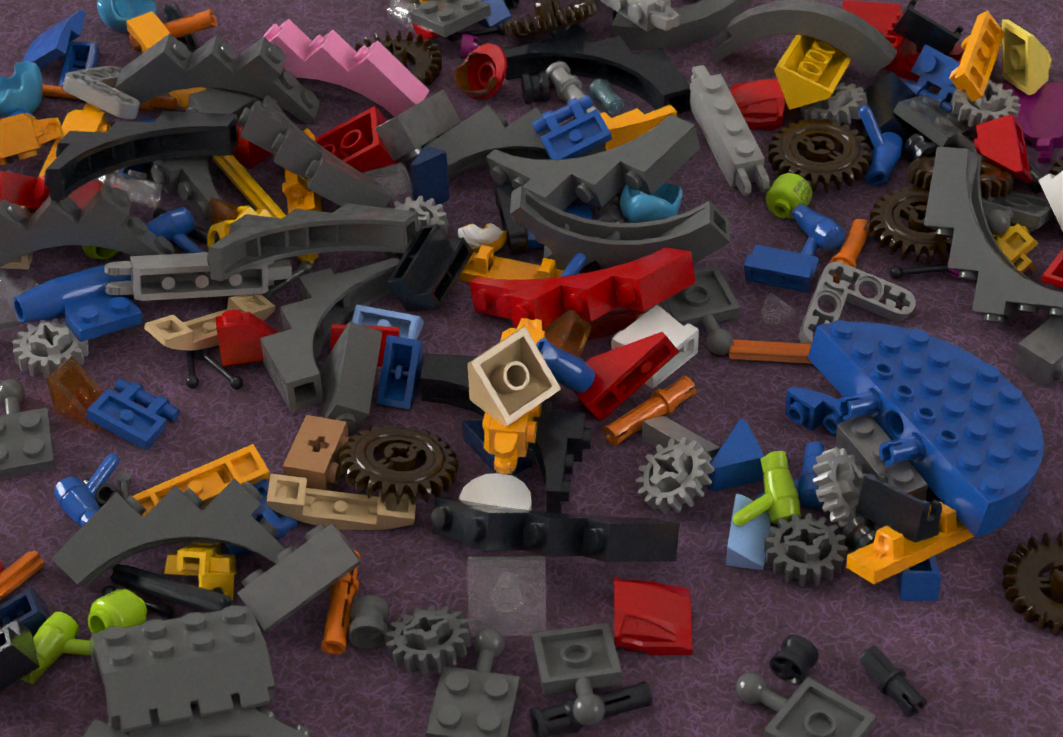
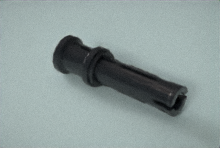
[529,681,652,737]

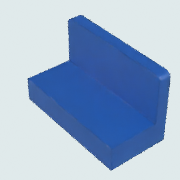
[744,245,818,293]

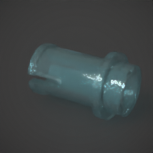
[589,79,624,115]

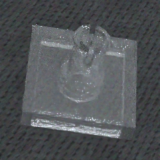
[467,556,546,636]

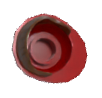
[454,43,507,100]

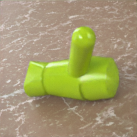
[733,451,801,526]
[21,611,90,684]

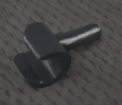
[84,478,123,505]

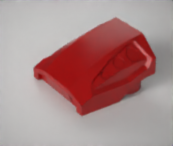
[730,79,787,131]
[614,576,692,655]

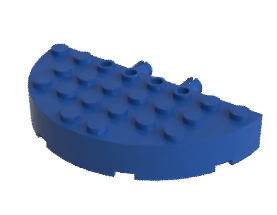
[808,320,1044,538]

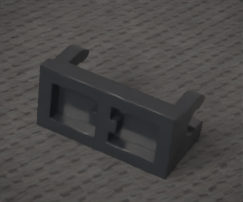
[893,0,964,55]
[856,473,942,543]

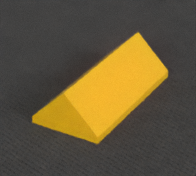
[774,34,852,110]

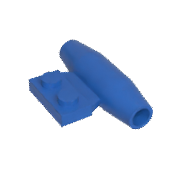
[13,265,142,342]

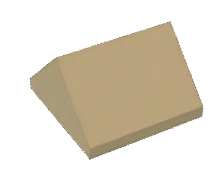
[468,327,561,427]

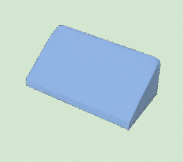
[352,304,424,340]
[726,494,771,570]

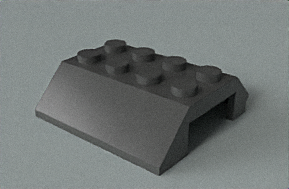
[89,605,275,733]

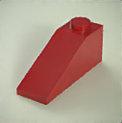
[573,332,679,421]

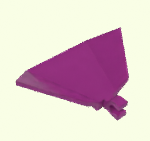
[995,83,1063,163]

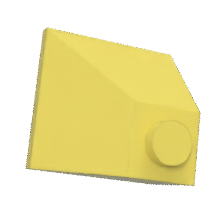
[1002,19,1051,95]

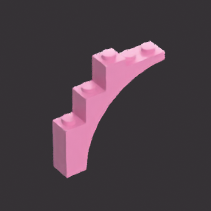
[264,19,429,117]

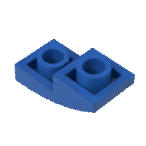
[785,387,846,435]

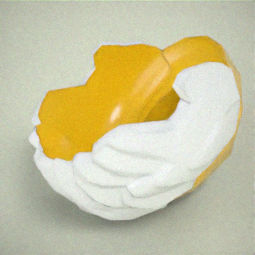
[458,223,508,253]

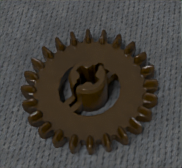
[503,0,598,38]
[354,30,442,86]
[768,118,872,192]
[907,156,1014,200]
[869,185,953,264]
[339,424,459,505]
[1002,531,1063,635]

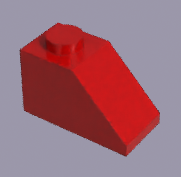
[974,114,1032,184]
[216,310,279,366]

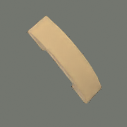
[144,294,275,350]
[266,474,416,530]

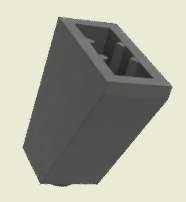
[321,321,382,436]

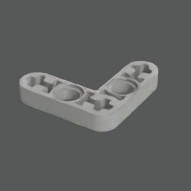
[62,66,140,119]
[799,261,916,344]

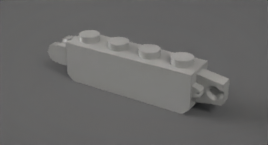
[600,0,680,31]
[690,65,770,196]
[104,252,292,301]

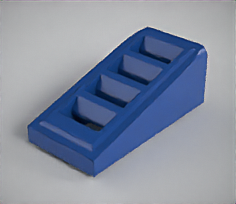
[58,41,100,86]
[896,556,941,601]

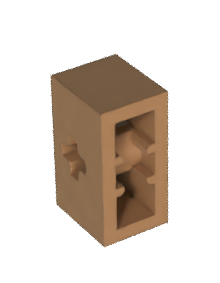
[283,415,350,491]

